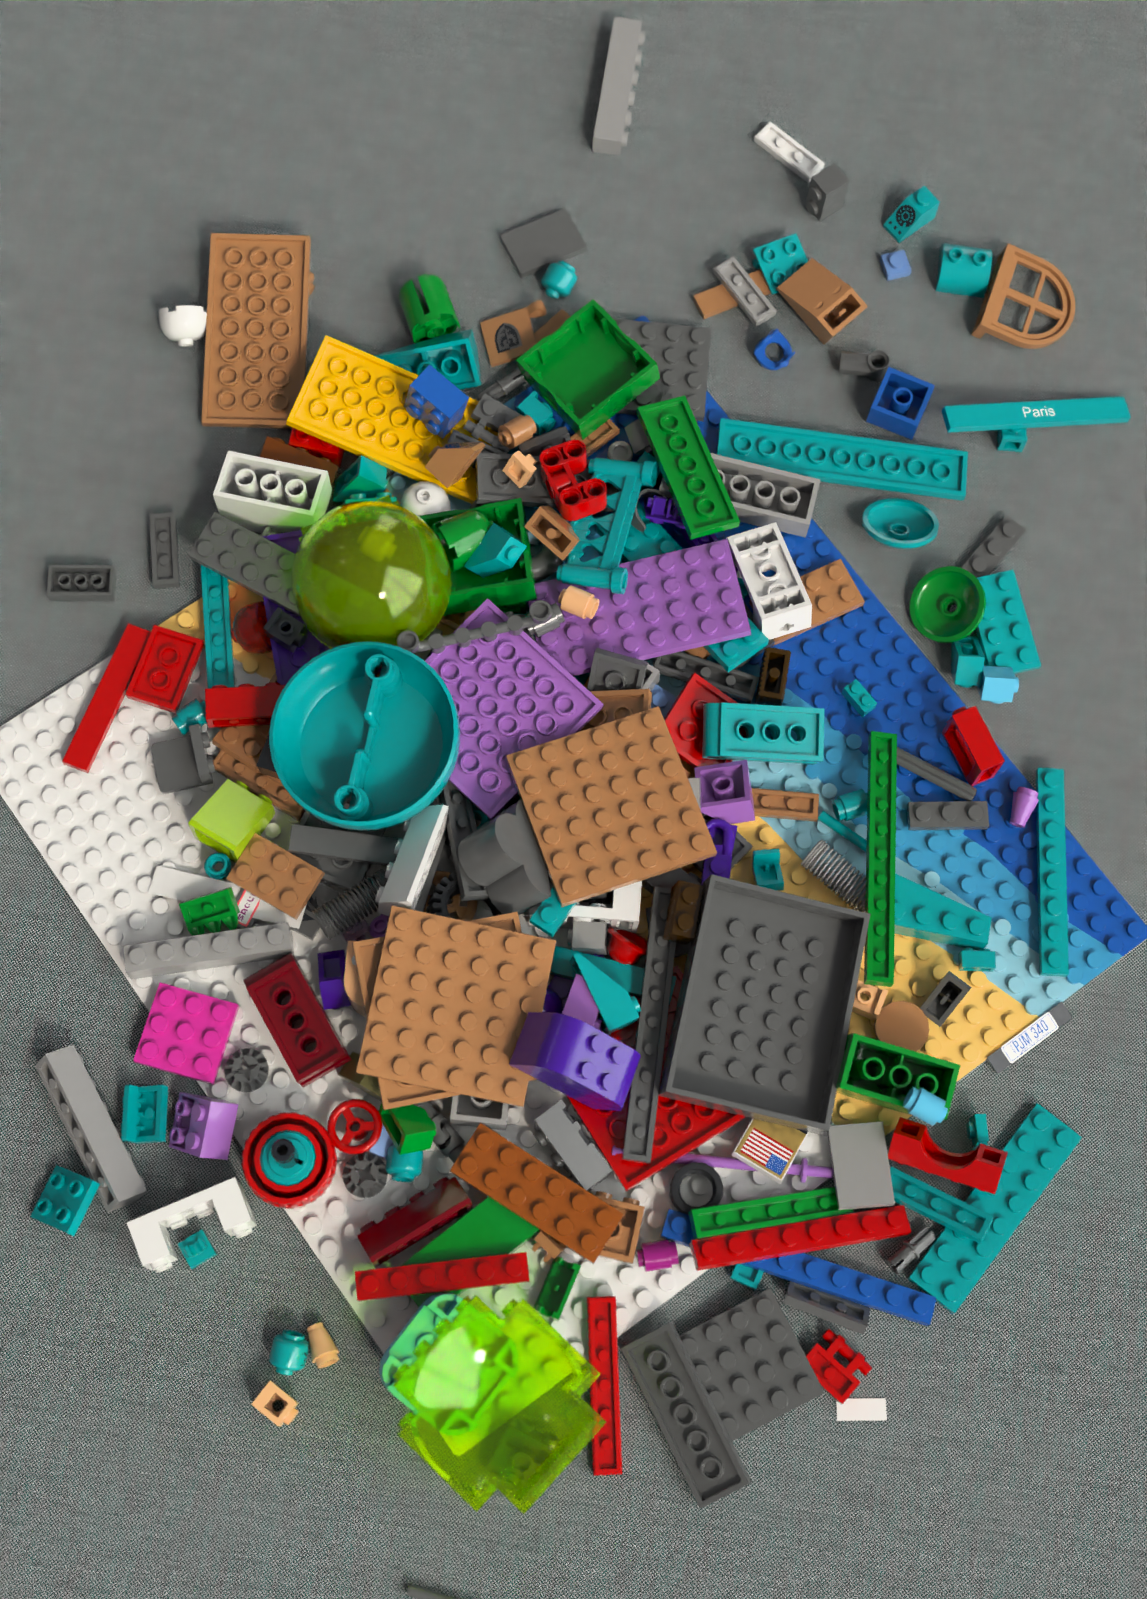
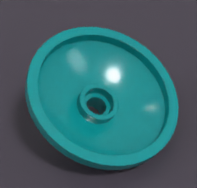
[862,498,939,549]

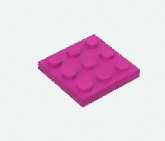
[133,983,240,1085]

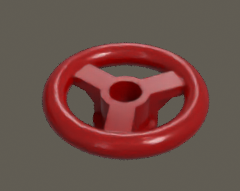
[327,1099,382,1154]

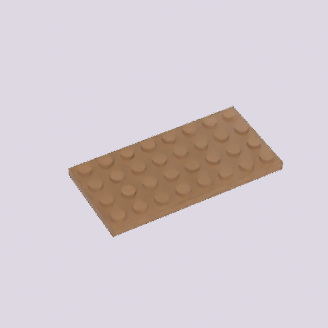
[202,233,311,429]

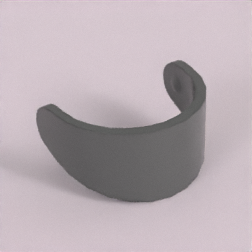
[631,489,668,532]

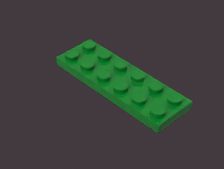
[636,396,740,540]

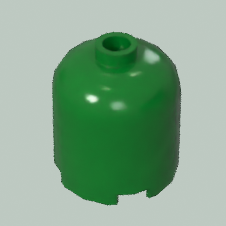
[431,510,494,572]

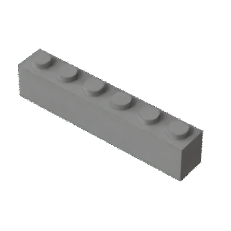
[592,16,646,156]
[123,922,294,980]
[35,1045,147,1213]

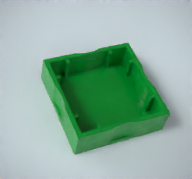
[516,299,660,440]
[420,498,537,617]

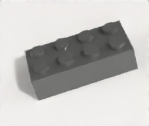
[47,565,117,601]

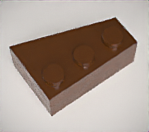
[256,436,339,487]

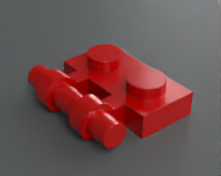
[806,1329,873,1405]

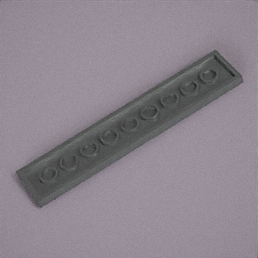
[188,512,443,661]

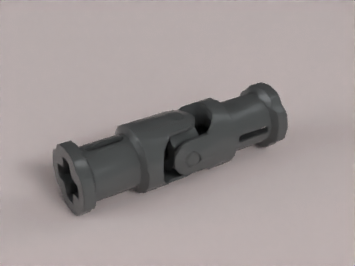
[413,1101,465,1163]

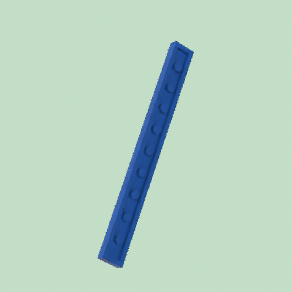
[660,1209,936,1326]

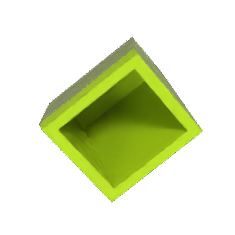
[188,779,275,863]

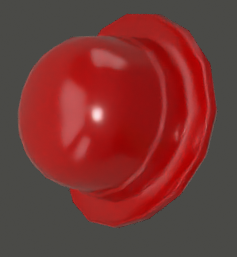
[607,927,647,965]

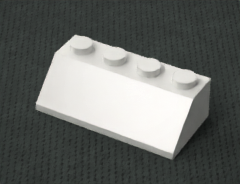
[375,805,448,916]

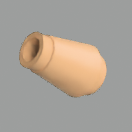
[307,1322,339,1368]

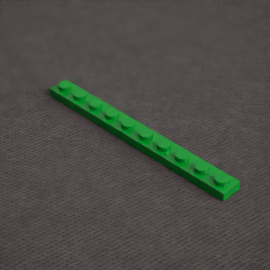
[864,731,897,987]

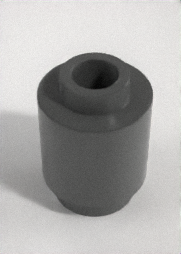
[526,602,565,638]

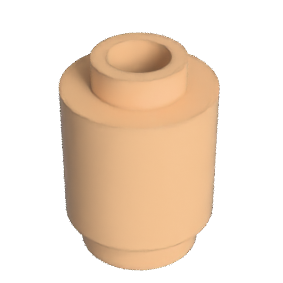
[558,585,599,619]

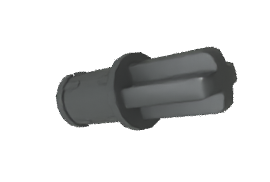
[478,368,526,401]
[886,1227,936,1275]

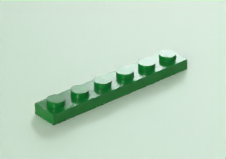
[688,1187,854,1240]

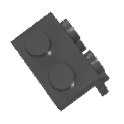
[151,724,216,794]

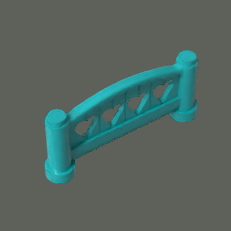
[557,457,658,594]

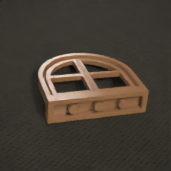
[971,243,1075,349]

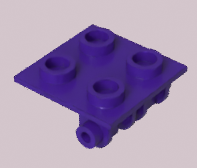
[644,495,685,529]

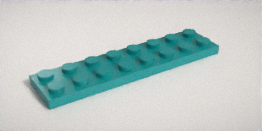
[597,502,769,672]
[907,1103,1082,1314]

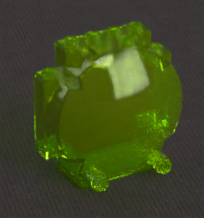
[392,1295,606,1514]

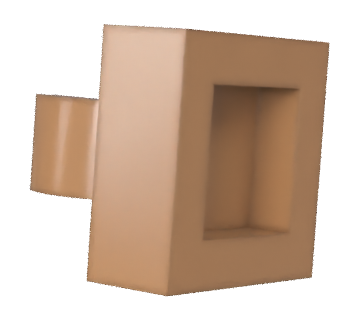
[532,1231,567,1262]

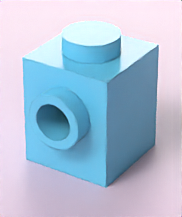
[977,666,1019,704]

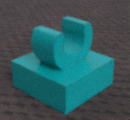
[177,1229,217,1270]

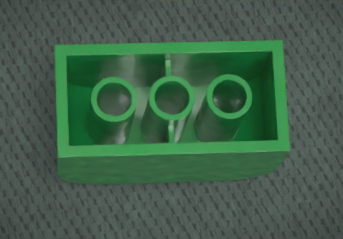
[836,1033,961,1120]

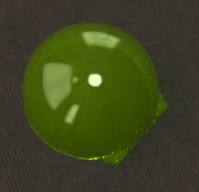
[291,495,451,649]

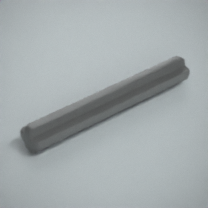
[897,747,977,801]

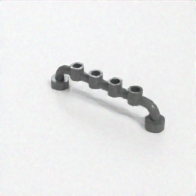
[397,600,552,654]

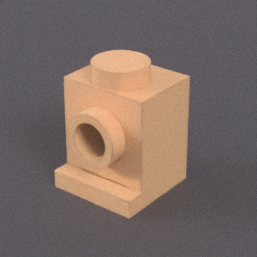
[852,980,888,1021]
[251,1381,299,1427]

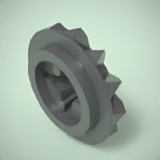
[224,1048,269,1092]
[342,1152,388,1198]

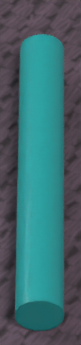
[818,811,867,852]

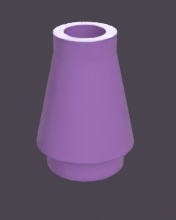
[1009,787,1039,828]

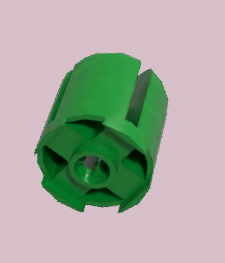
[398,274,460,343]

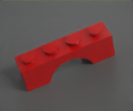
[888,1117,1008,1194]

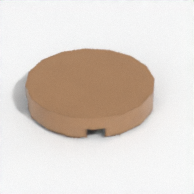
[874,1001,929,1052]

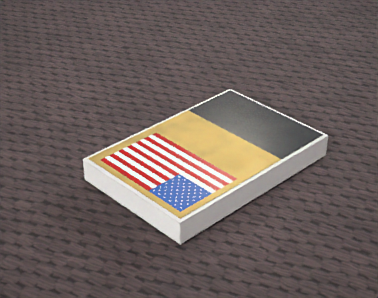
[732,1118,809,1184]

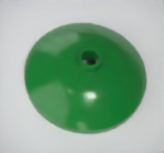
[910,566,986,643]

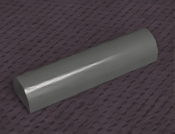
[653,651,759,703]

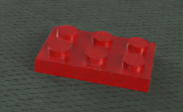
[125,625,204,714]

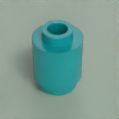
[171,698,207,736]
[832,789,867,821]

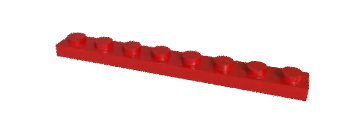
[690,1205,911,1271]

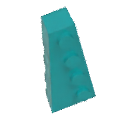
[895,874,992,951]

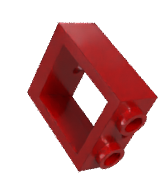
[942,705,1005,786]

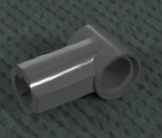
[839,350,890,382]

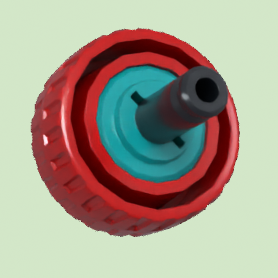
[242,1112,337,1209]

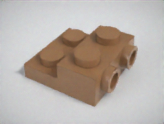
[595,1191,645,1264]

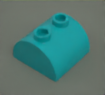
[936,243,992,298]

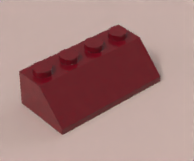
[357,1176,473,1268]

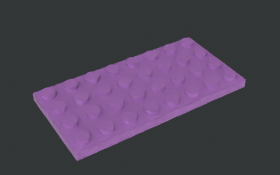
[528,539,751,676]

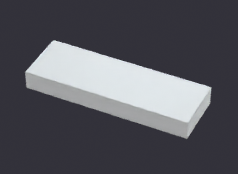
[754,122,825,183]

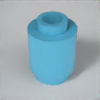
[903,1087,948,1126]

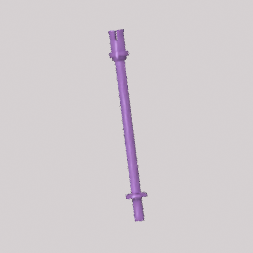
[612,1146,833,1183]

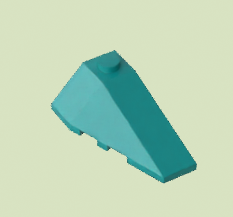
[374,329,481,390]

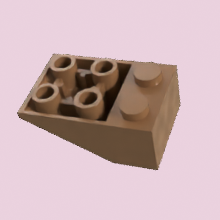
[776,258,868,345]

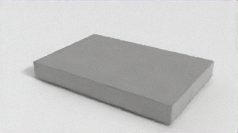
[827,1121,895,1210]

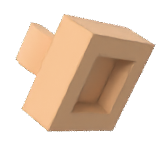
[502,451,537,488]

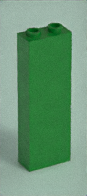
[401,1197,541,1307]

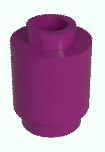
[636,1239,679,1272]

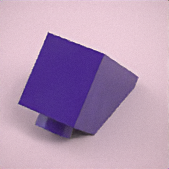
[317,949,351,1010]

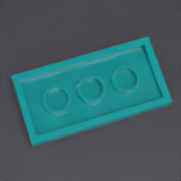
[976,569,1041,674]

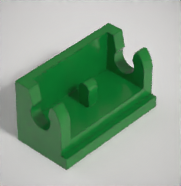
[532,1257,581,1322]

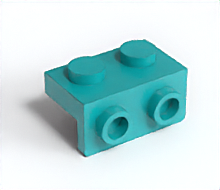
[121,1085,168,1144]

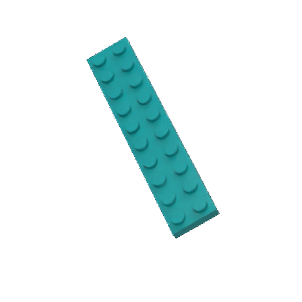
[716,418,968,501]

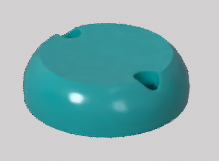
[269,642,460,830]

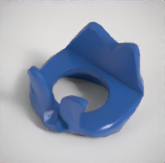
[754,328,796,370]

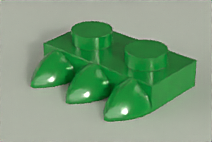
[179,887,240,936]

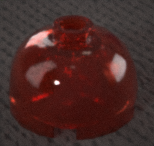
[231,601,272,655]

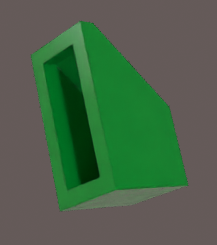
[379,1101,436,1155]

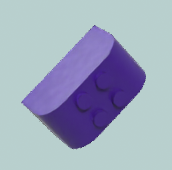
[509,1012,641,1111]

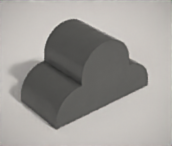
[458,799,551,916]

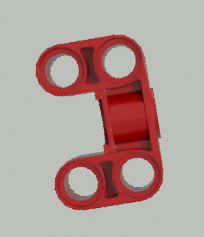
[539,440,607,521]

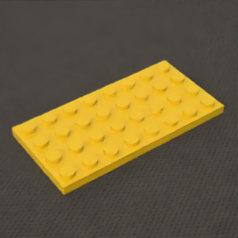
[286,335,498,504]

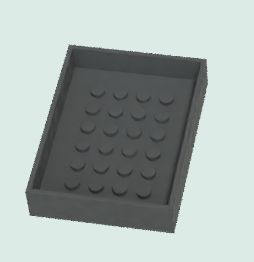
[658,874,870,1134]

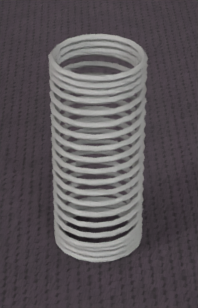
[801,839,866,912]

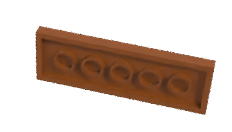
[450,1123,624,1264]

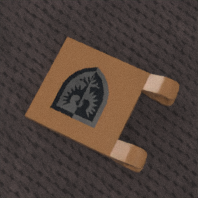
[480,300,549,367]

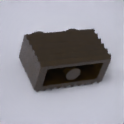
[755,647,791,706]
[663,881,704,945]

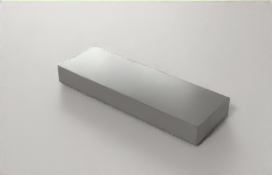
[713,256,776,327]

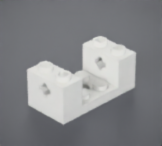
[727,522,812,640]
[529,871,642,933]
[127,1177,257,1273]

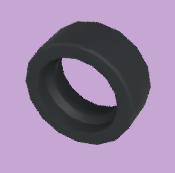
[669,1162,723,1215]

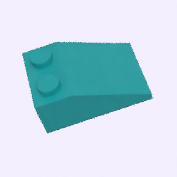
[570,953,641,1035]

